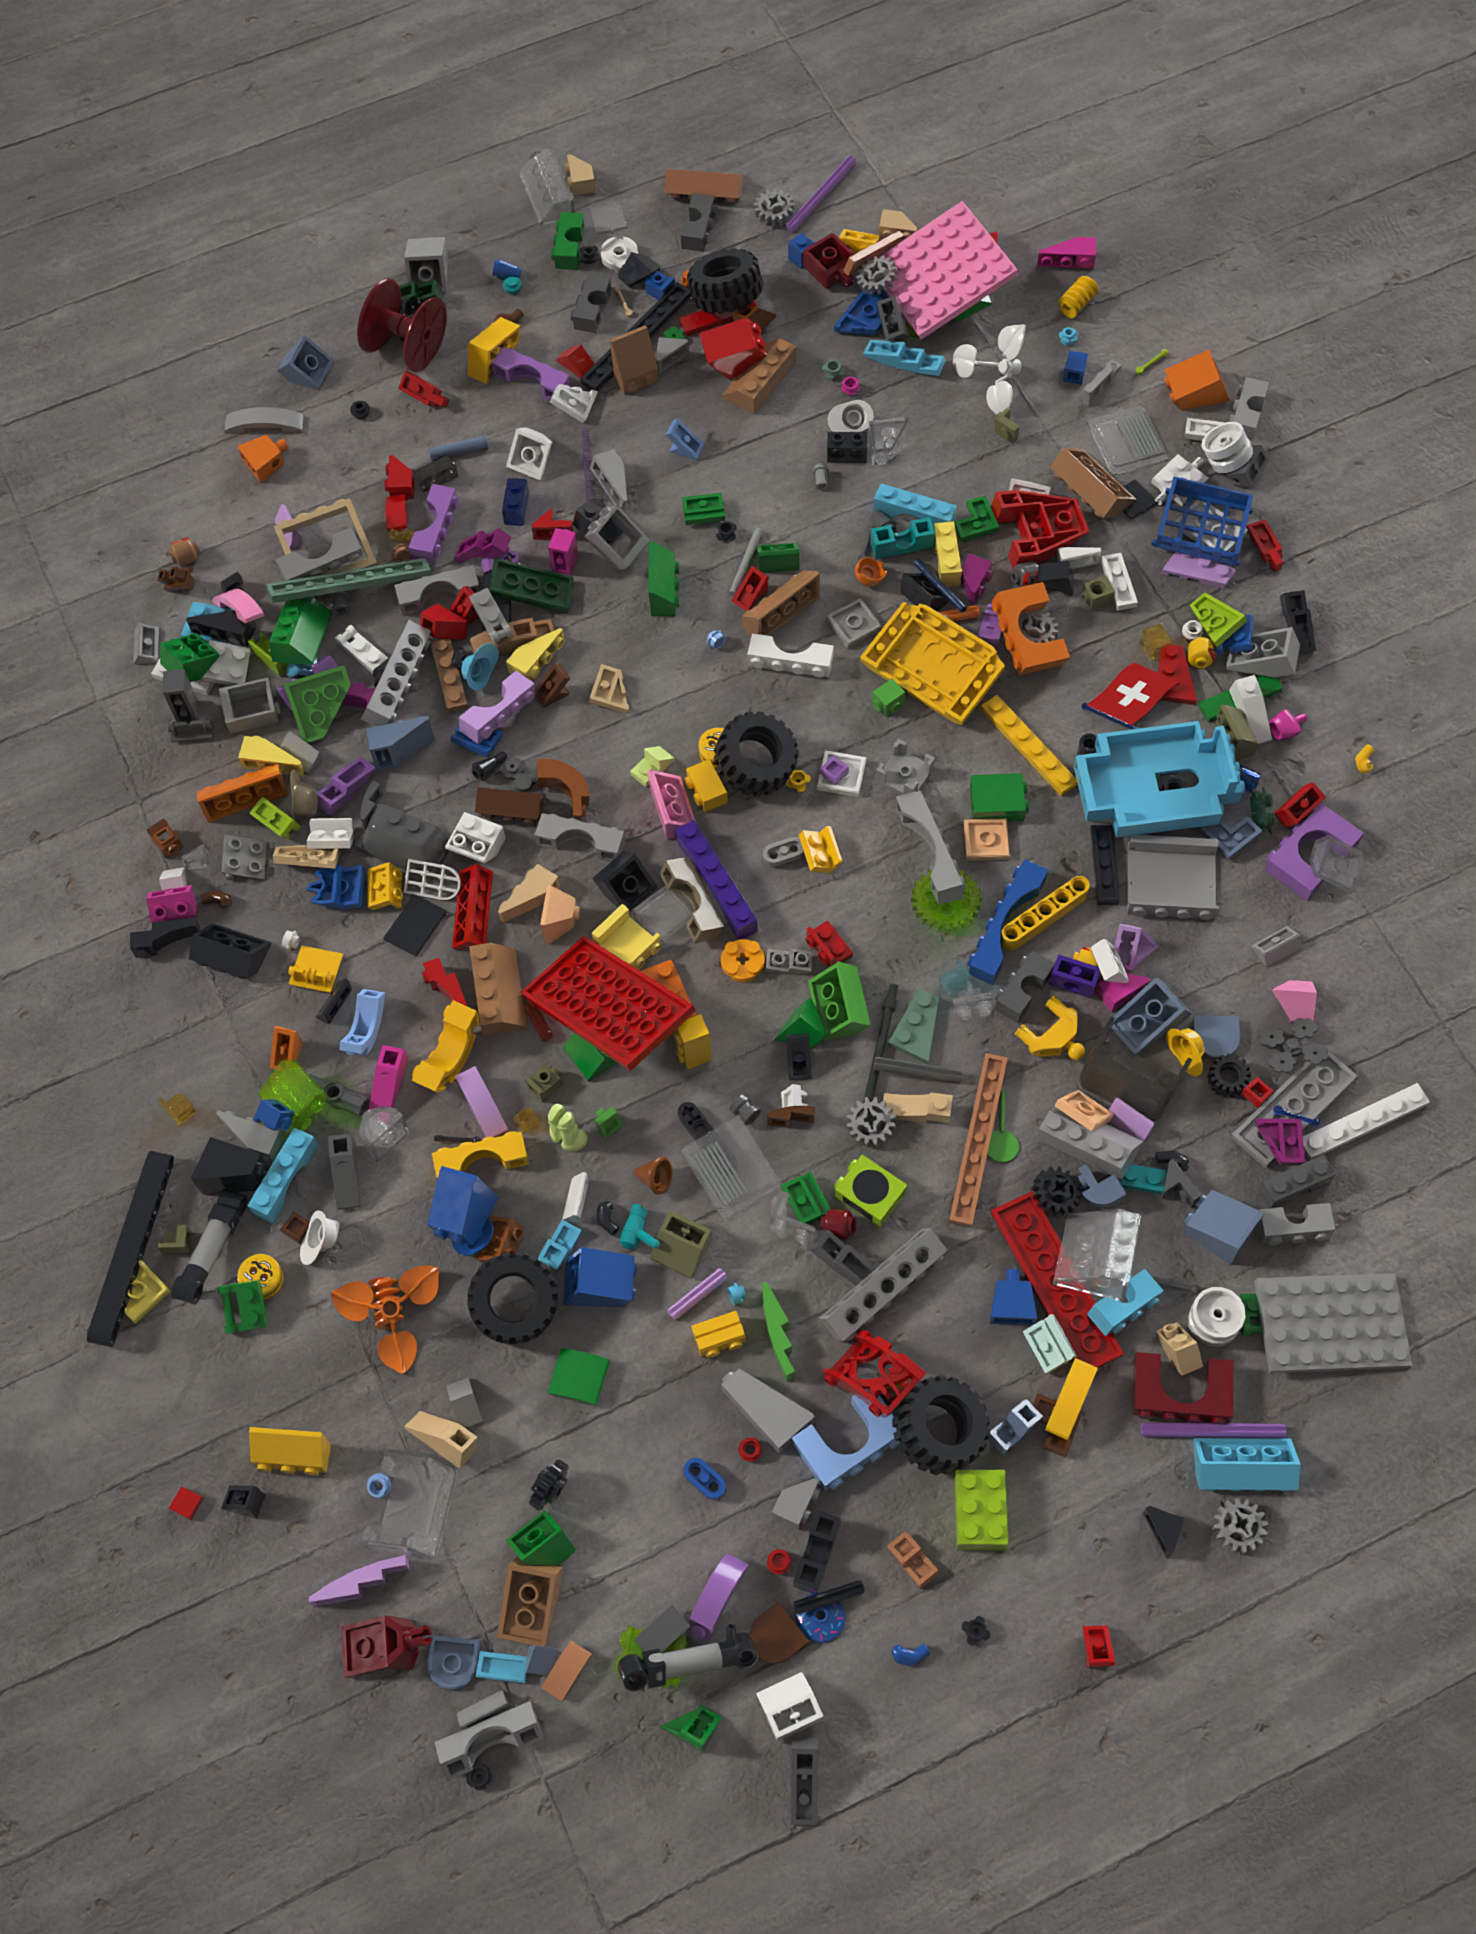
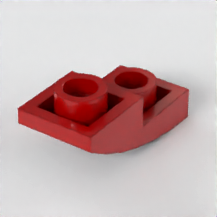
[385,494,409,532]

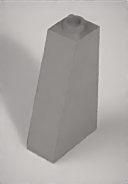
[721,1369,815,1454]

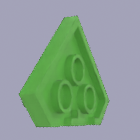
[284,665,351,743]

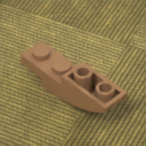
[470,618,554,654]

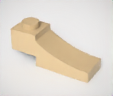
[881,1092,953,1123]

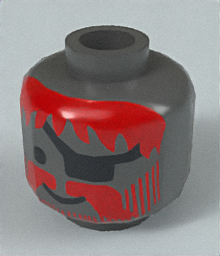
[1011,561,1039,588]

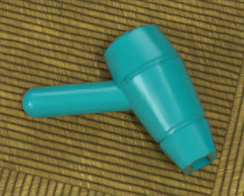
[620,1204,660,1250]

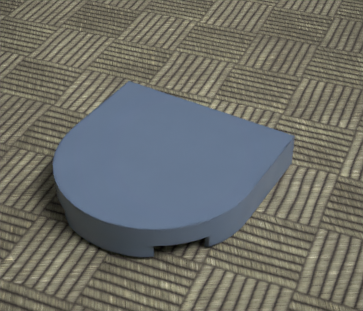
[1193,1015,1240,1060]
[427,1635,481,1691]

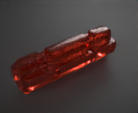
[524,1002,553,1042]

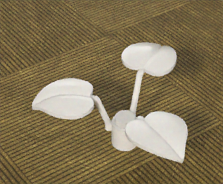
[953,324,1026,414]

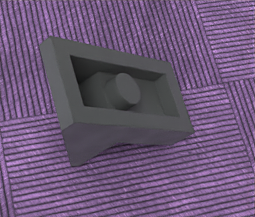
[1162,1159,1201,1208]

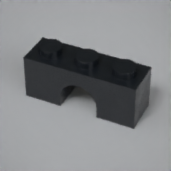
[793,1510,841,1595]

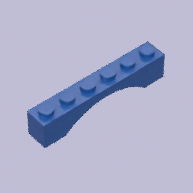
[967,859,1048,985]

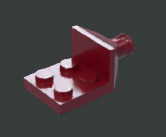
[341,1615,432,1678]

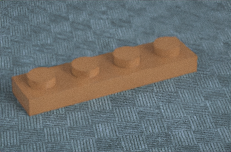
[430,639,468,713]

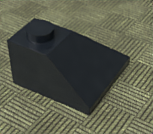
[573,499,623,544]

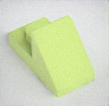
[630,746,675,787]

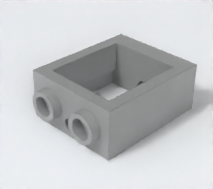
[584,505,650,571]
[219,677,281,734]

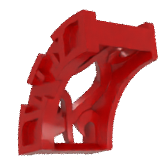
[822,1330,926,1418]

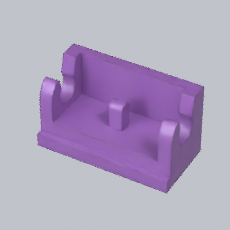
[978,604,1003,651]

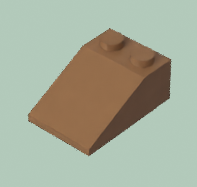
[610,325,659,395]
[497,1557,563,1647]

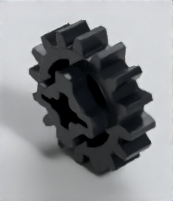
[1031,1167,1083,1216]
[529,1459,569,1511]

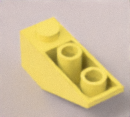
[506,628,565,681]

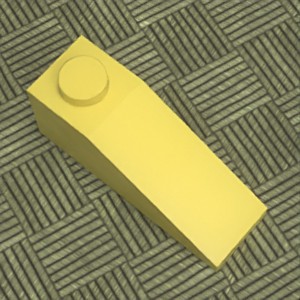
[238,736,305,776]

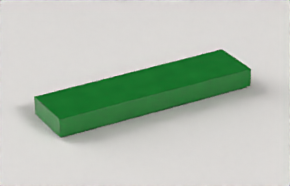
[1198,676,1283,722]

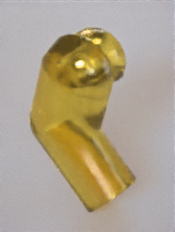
[389,529,416,543]

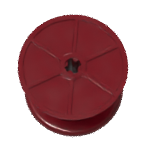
[357,278,447,373]

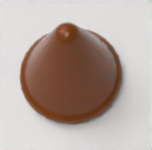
[633,1156,673,1195]

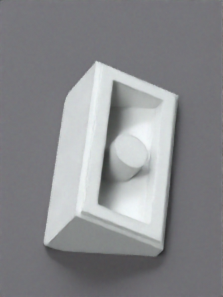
[1091,939,1129,983]
[563,1172,589,1223]

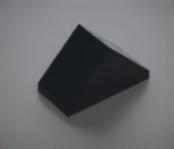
[1037,561,1074,596]
[221,1485,265,1519]
[1143,1506,1184,1558]

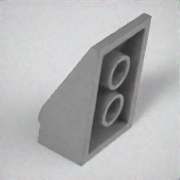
[1226,627,1300,677]

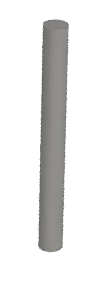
[729,528,763,596]

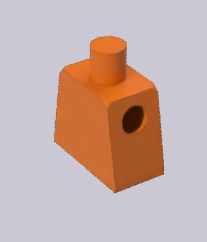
[237,435,289,483]

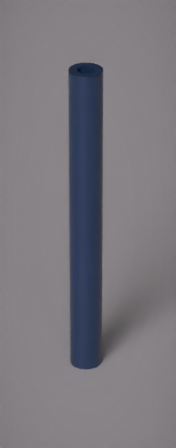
[913,558,967,613]

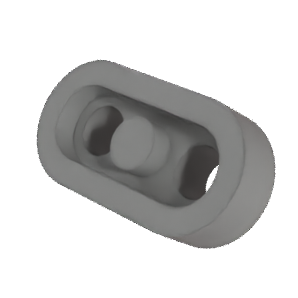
[763,837,804,867]

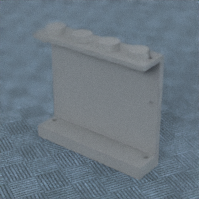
[1127,835,1219,920]

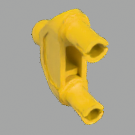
[1015,995,1085,1060]

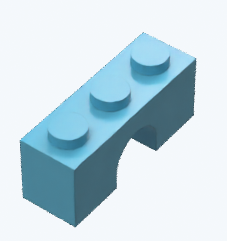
[1087,1269,1163,1336]

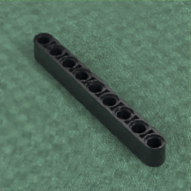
[87,1151,174,1347]

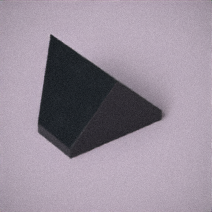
[618,252,660,288]

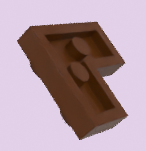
[1033,1393,1083,1458]

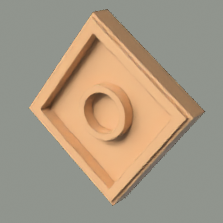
[963,818,1009,861]
[1055,1090,1114,1132]

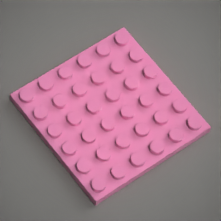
[878,201,1019,340]

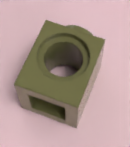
[1081,576,1115,611]

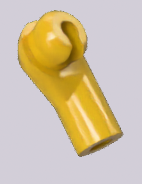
[1355,744,1375,774]

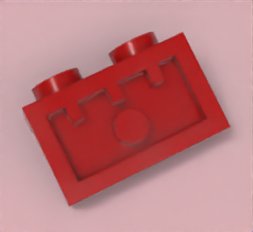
[805,920,853,967]

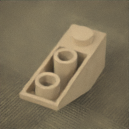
[498,864,560,923]
[404,1411,478,1469]

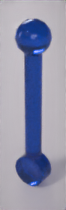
[1273,1105,1321,1127]

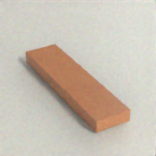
[843,231,903,276]

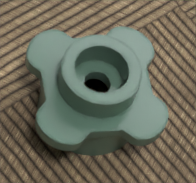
[822,360,845,380]

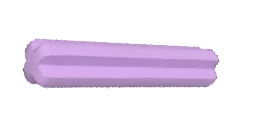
[668,1268,727,1320]

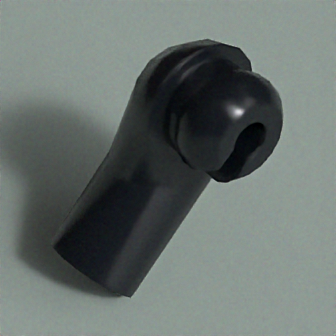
[451,647,465,670]
[1155,1150,1189,1171]
[597,1201,619,1236]

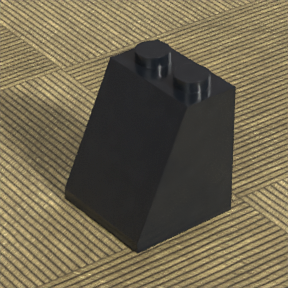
[191,1137,269,1195]

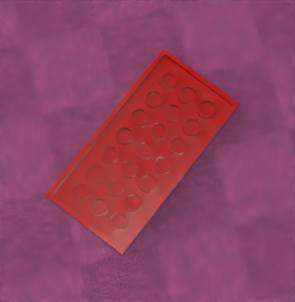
[520,936,696,1071]

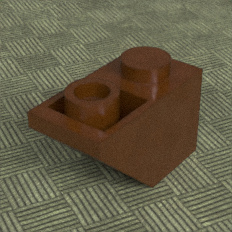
[732,305,776,330]

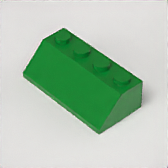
[269,596,332,665]

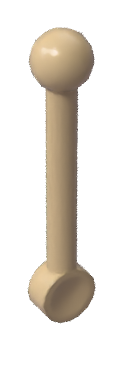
[614,286,633,318]

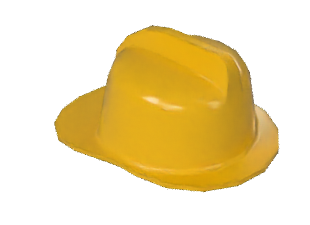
[1166,1028,1205,1077]

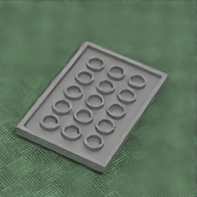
[1254,1273,1412,1374]

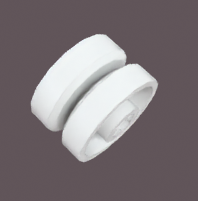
[1201,422,1253,473]
[1188,1287,1245,1347]

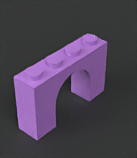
[1265,803,1364,901]

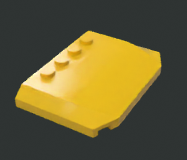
[860,602,1005,725]

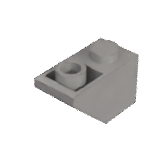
[772,1478,822,1530]

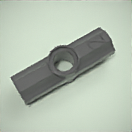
[301,1074,370,1117]

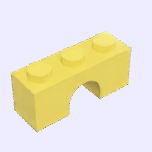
[934,522,962,587]

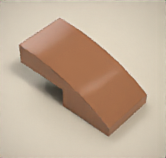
[887,1531,939,1589]
[541,1641,592,1701]

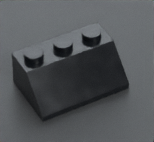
[189,923,271,979]

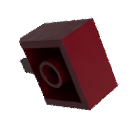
[803,232,854,289]

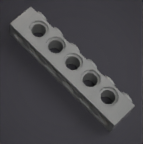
[361,620,431,726]
[819,1228,947,1342]

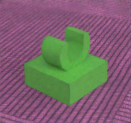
[594,1107,623,1139]

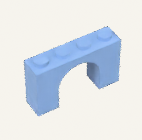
[792,1389,900,1491]

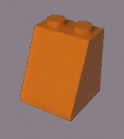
[1164,349,1230,410]

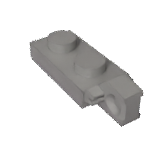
[1083,360,1122,407]

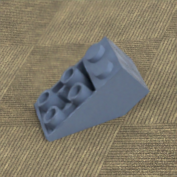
[366,716,435,771]

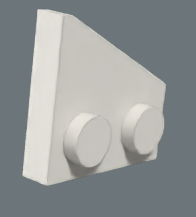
[550,384,597,423]

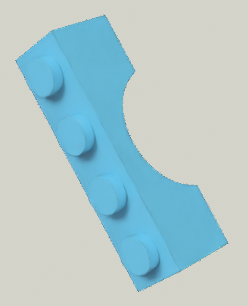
[873,484,957,528]
[247,1128,319,1224]

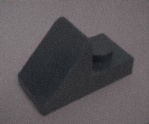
[786,1033,812,1080]

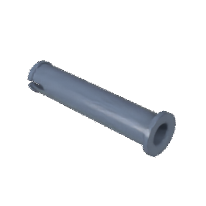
[428,434,489,461]

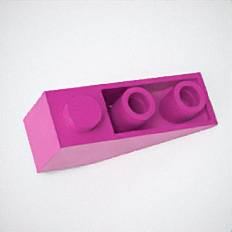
[1037,237,1096,268]
[368,1045,408,1121]

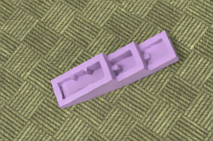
[309,1555,410,1607]

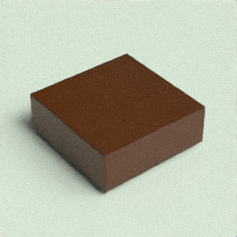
[280,1212,310,1244]

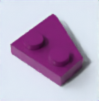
[1255,1118,1305,1166]

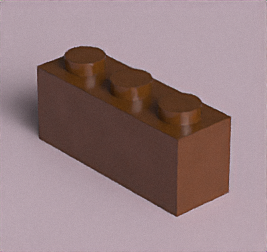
[475,787,544,823]

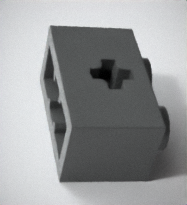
[877,296,910,341]

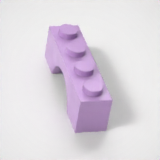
[459,671,535,744]

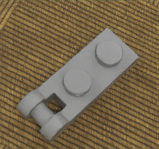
[469,588,514,644]

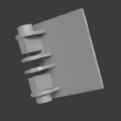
[221,834,267,881]

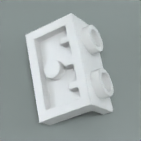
[307,818,354,849]

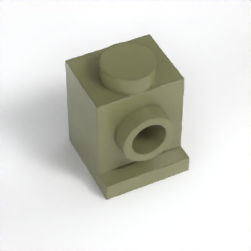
[525,1064,562,1102]

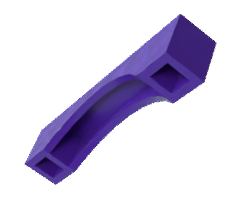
[675,820,758,940]

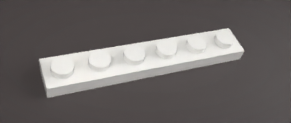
[1303,1083,1430,1161]

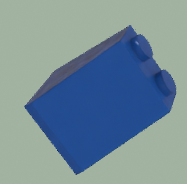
[427,1166,499,1246]
[563,1247,637,1307]

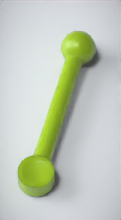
[1136,349,1168,375]

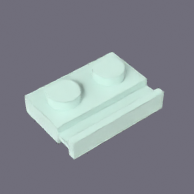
[1023,1314,1077,1374]

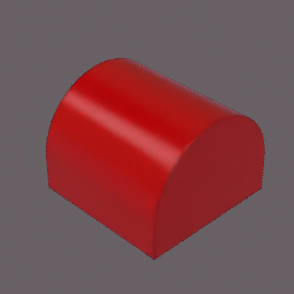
[1241,1077,1275,1108]

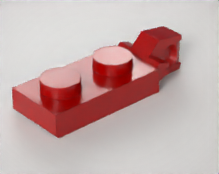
[398,371,450,407]
[1246,519,1283,572]

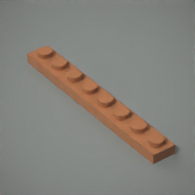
[949,1053,1008,1228]

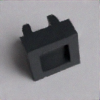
[221,571,244,593]

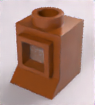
[146,818,183,858]

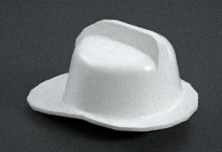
[827,400,874,432]
[300,1210,340,1265]

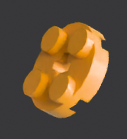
[721,939,765,983]

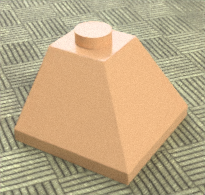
[540,886,580,944]

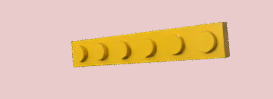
[980,695,1078,796]

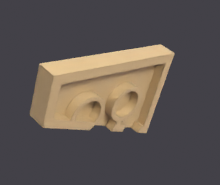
[273,845,341,869]

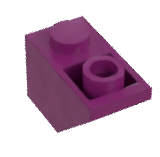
[961,553,993,604]

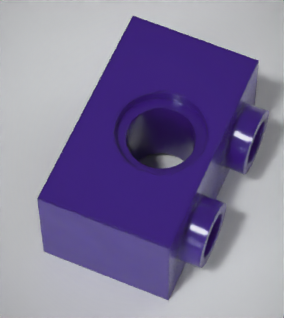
[1049,954,1100,998]

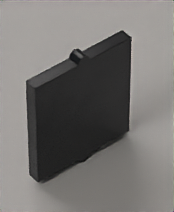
[1122,479,1157,520]

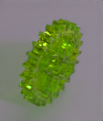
[911,869,982,933]

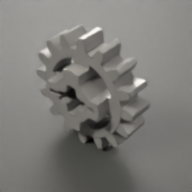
[754,189,794,226]
[856,255,899,295]
[1018,610,1058,643]
[846,1097,896,1147]
[1212,1498,1268,1554]

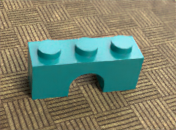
[871,517,935,559]

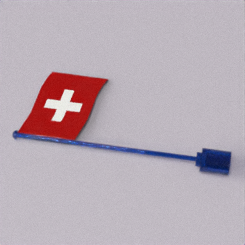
[1081,662,1262,793]

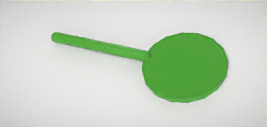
[987,1090,1019,1163]

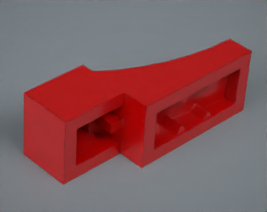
[421,957,467,1006]

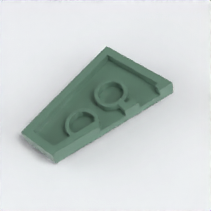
[888,988,939,1065]

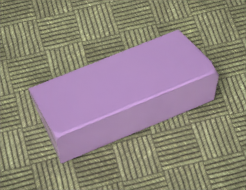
[275,504,302,550]
[1109,1097,1154,1143]

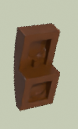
[767,1106,815,1128]

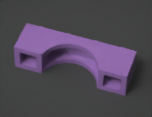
[491,347,571,400]
[409,484,459,564]

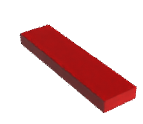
[680,300,757,336]

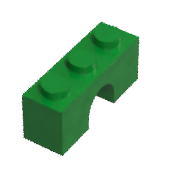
[551,212,585,270]

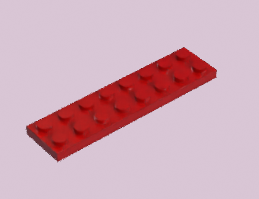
[991,1191,1124,1368]

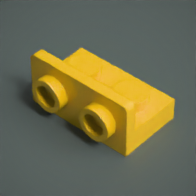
[839,229,880,255]
[798,826,842,873]
[368,862,403,910]

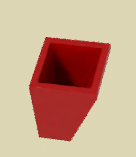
[699,318,767,381]

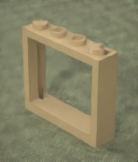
[274,498,377,575]

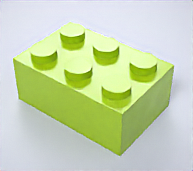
[954,1470,1008,1550]

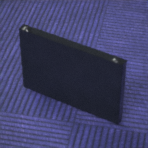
[383,894,447,956]

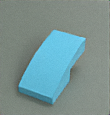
[538,1219,584,1270]

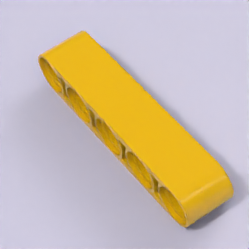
[1000,876,1090,951]

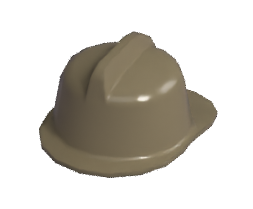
[290,770,318,821]

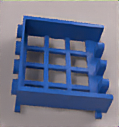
[1151,477,1253,566]

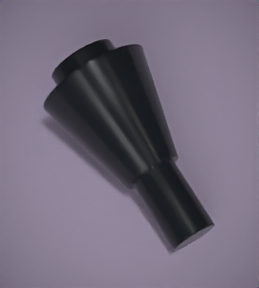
[472,751,507,781]

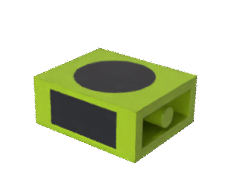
[834,1155,907,1228]

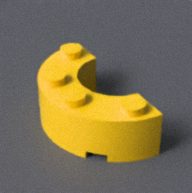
[412,1000,479,1093]

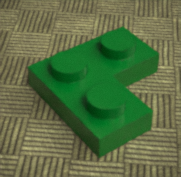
[954,496,999,542]

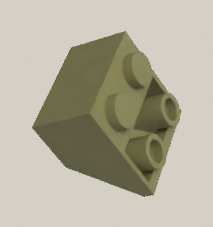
[1213,705,1258,761]
[650,1210,713,1279]

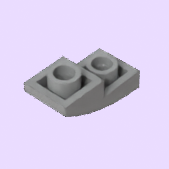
[764,948,812,974]

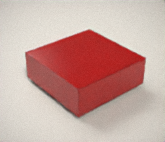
[169,1486,204,1520]

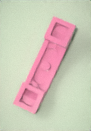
[212,589,264,623]

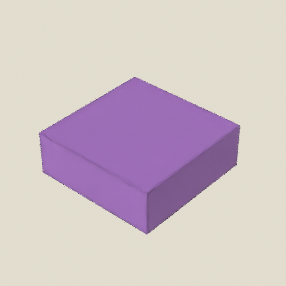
[819,756,849,785]

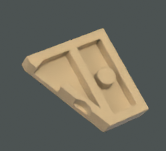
[589,664,629,714]

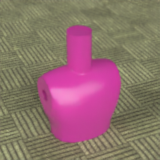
[1269,709,1307,740]

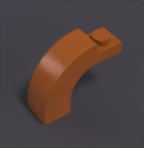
[537,759,590,822]

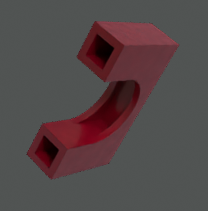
[1132,1352,1234,1424]

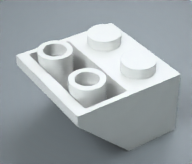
[445,812,506,863]
[756,1672,823,1742]

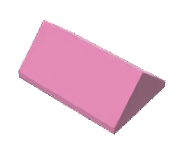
[648,769,697,840]

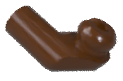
[495,309,524,324]
[200,890,232,908]

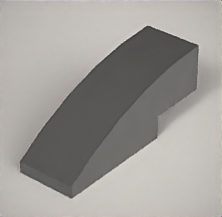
[808,1230,876,1286]

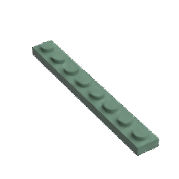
[266,558,431,603]

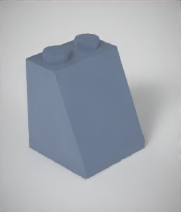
[1183,1190,1264,1264]

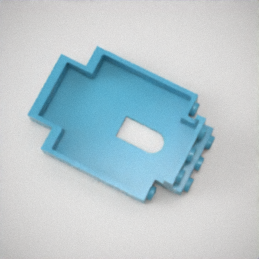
[1074,721,1245,838]

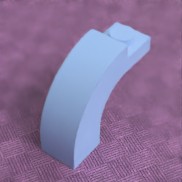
[339,989,385,1056]

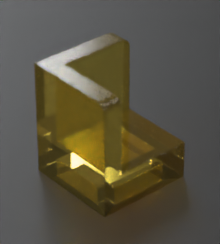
[1140,623,1172,660]
[158,1093,196,1126]

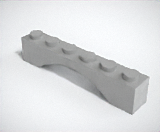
[896,790,966,905]

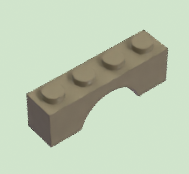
[660,857,724,943]

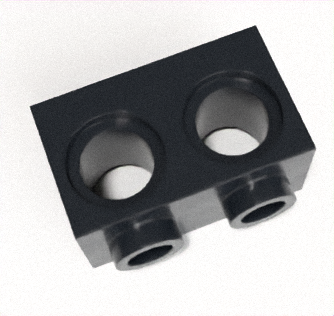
[827,432,867,463]

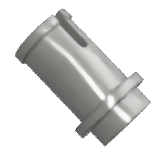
[813,463,829,490]

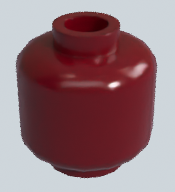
[820,1209,856,1240]

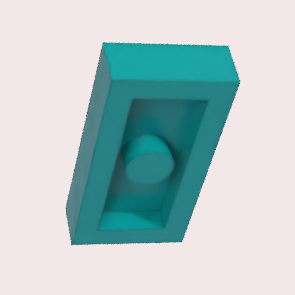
[1118,1164,1167,1195]

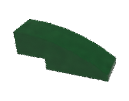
[399,280,442,308]

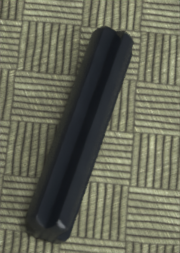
[793,1580,864,1614]

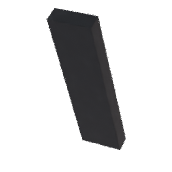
[1090,825,1120,905]

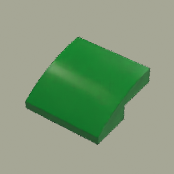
[547,1348,610,1406]

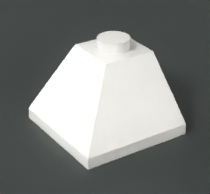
[506,427,553,480]

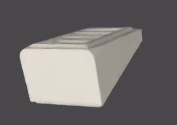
[1056,547,1101,569]

